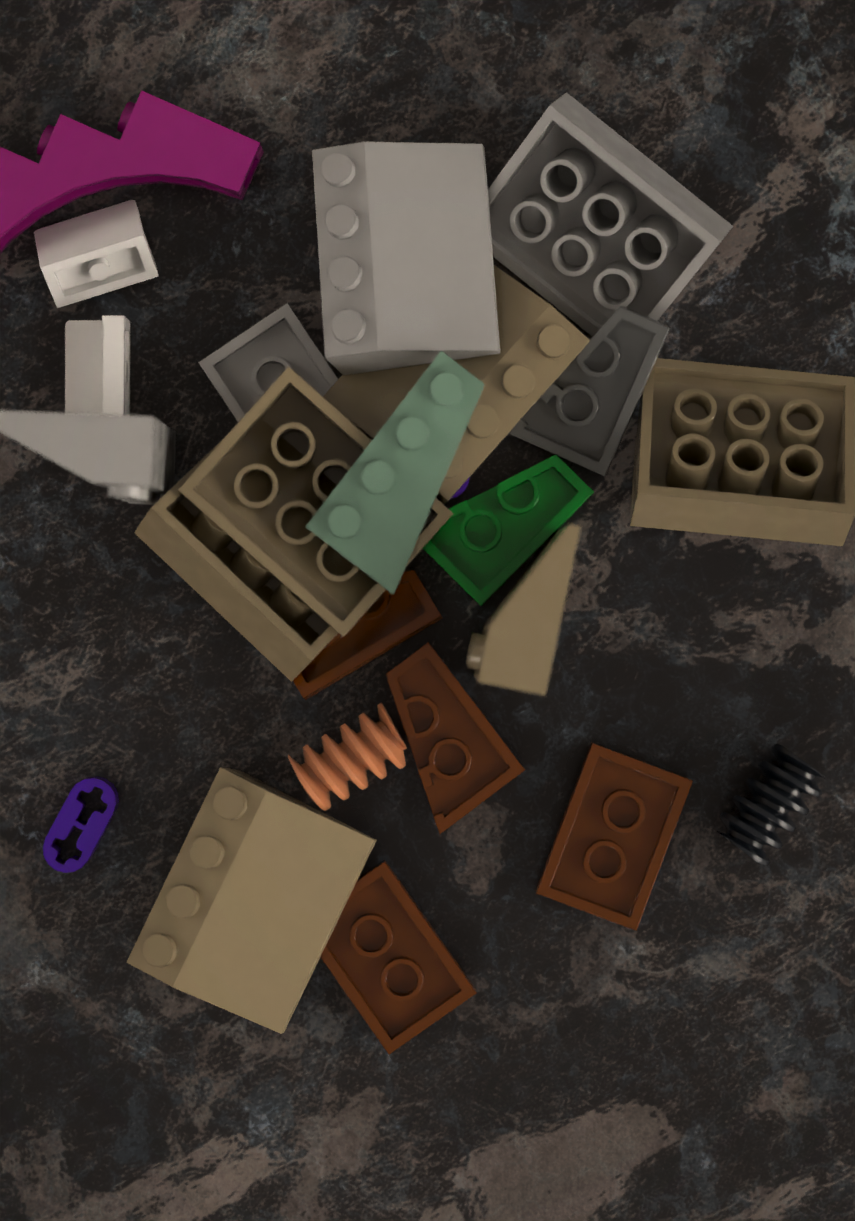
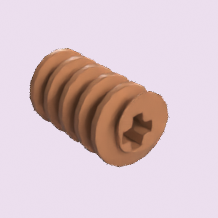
[288,703,407,811]

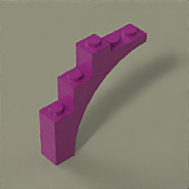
[0,90,264,254]

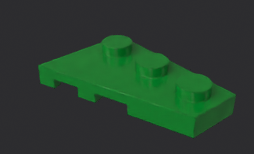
[422,455,594,607]

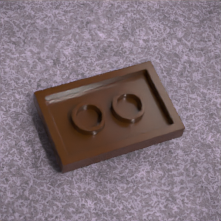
[536,742,693,931]
[321,860,476,1054]

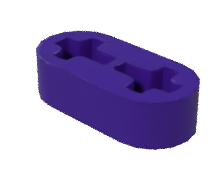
[43,776,119,873]

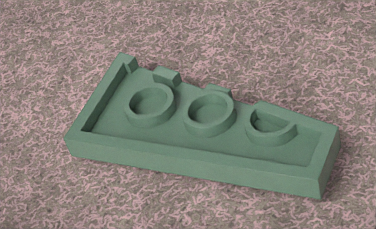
[306,351,485,595]

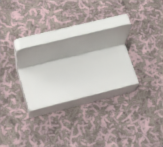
[34,200,159,308]
[65,316,130,415]

